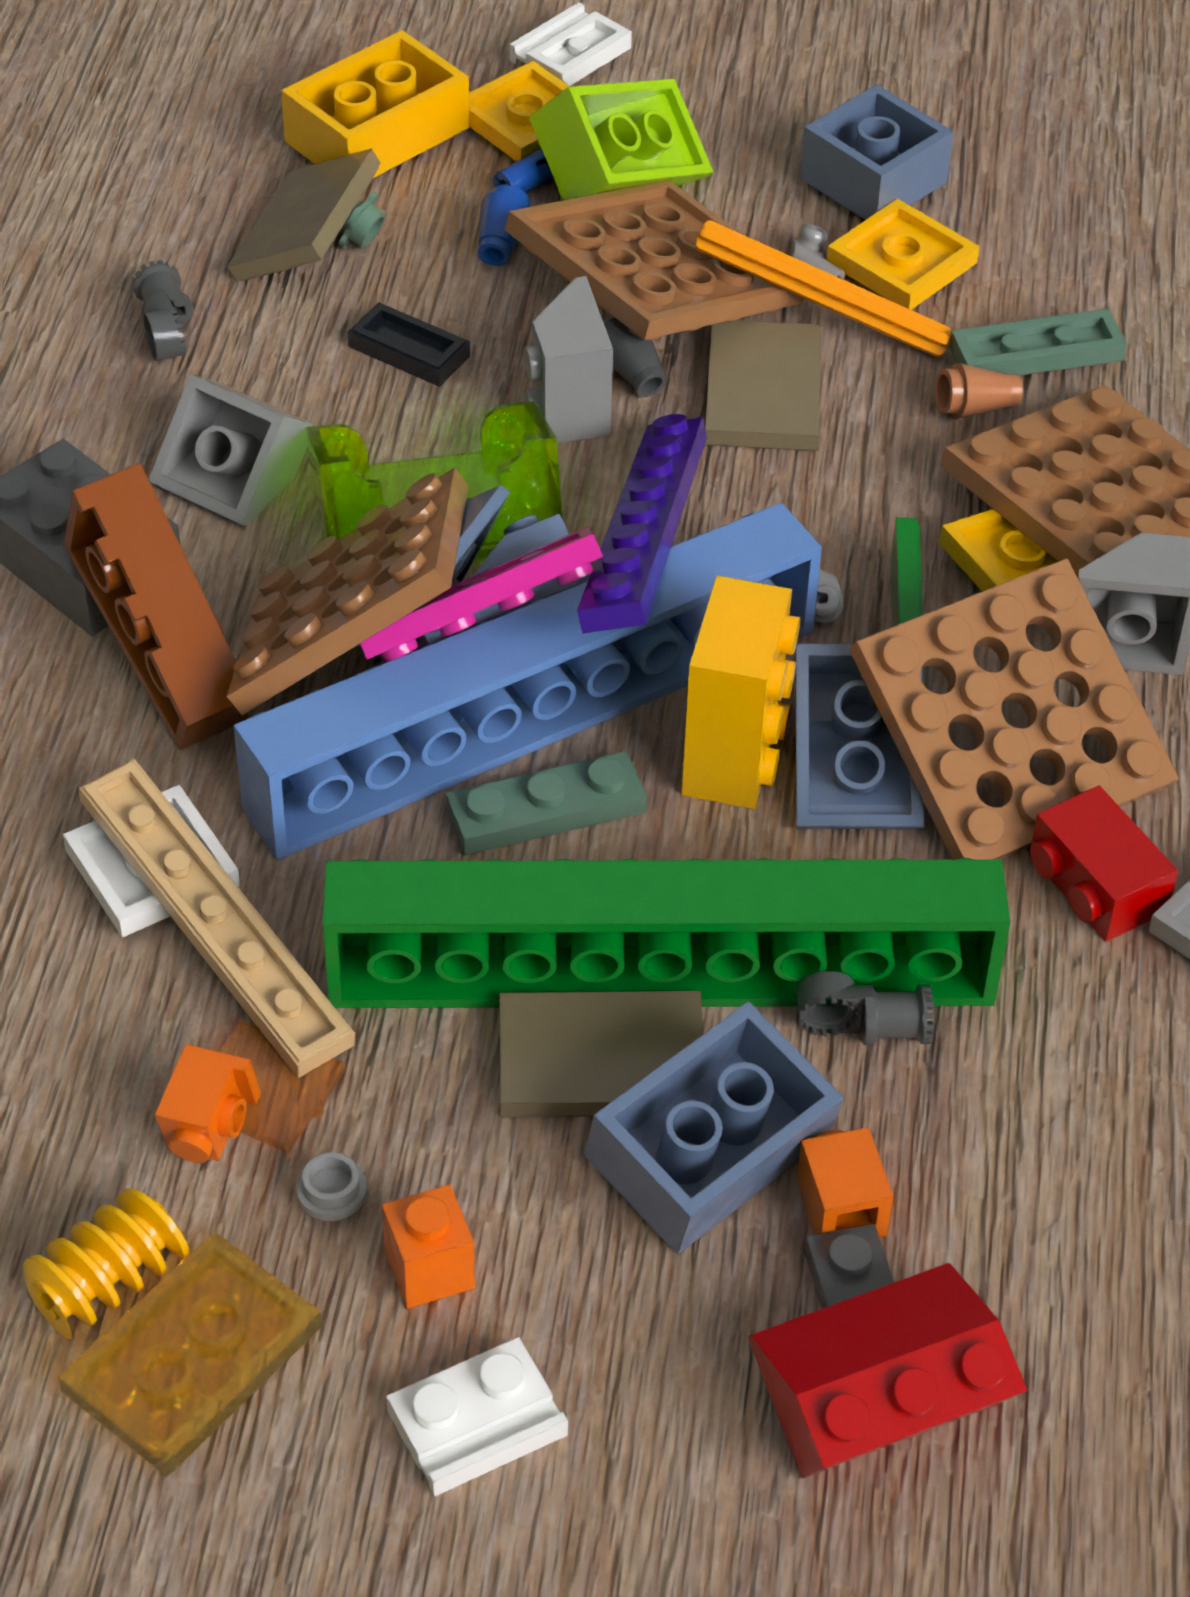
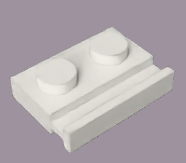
[510,2,631,86]
[386,1337,568,1497]

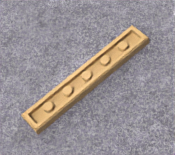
[79,759,355,1078]

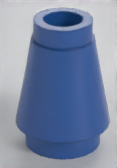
[477,185,531,266]

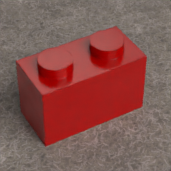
[1029,785,1178,942]

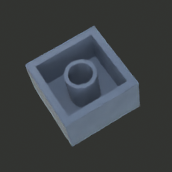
[800,84,954,220]

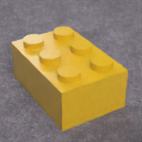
[281,30,470,179]
[681,575,800,809]

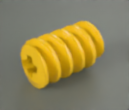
[22,1188,190,1340]

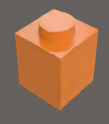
[796,1127,894,1237]
[382,1184,475,1309]

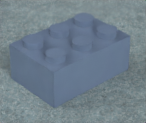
[584,1001,844,1255]

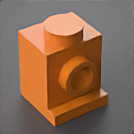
[155,1044,261,1163]

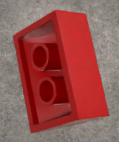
[748,1262,1028,1479]

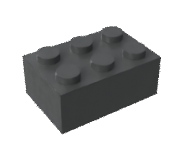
[0,438,181,637]

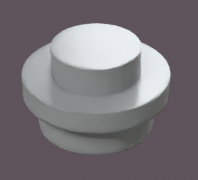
[296,1152,367,1221]

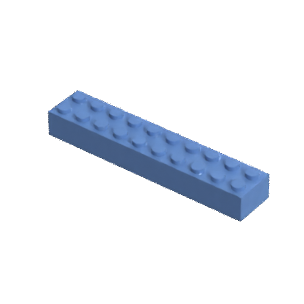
[233,502,822,861]

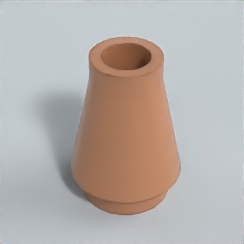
[935,363,1023,419]

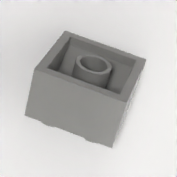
[524,276,613,445]
[149,374,316,526]
[1077,532,1190,675]

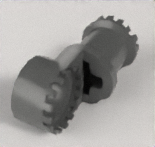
[132,260,194,361]
[796,971,934,1045]

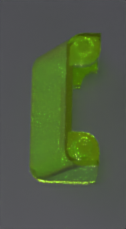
[306,401,563,562]

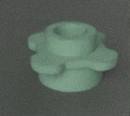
[339,191,387,248]

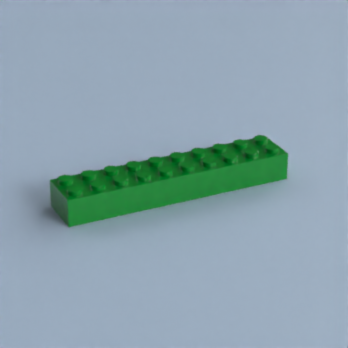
[323,858,1011,1008]

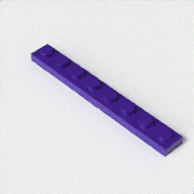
[577,414,707,634]

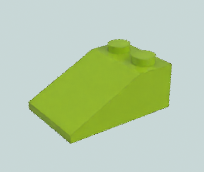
[529,79,714,200]

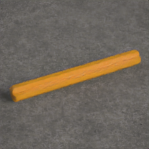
[695,221,951,358]

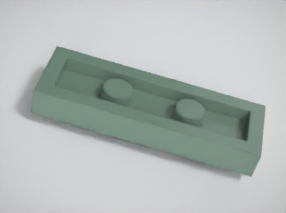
[949,308,1127,375]
[446,751,647,856]

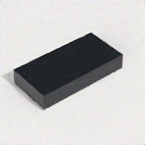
[347,302,470,387]

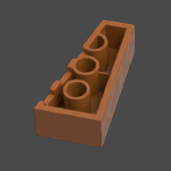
[64,463,248,750]

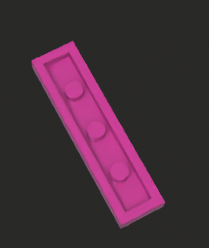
[360,526,603,662]

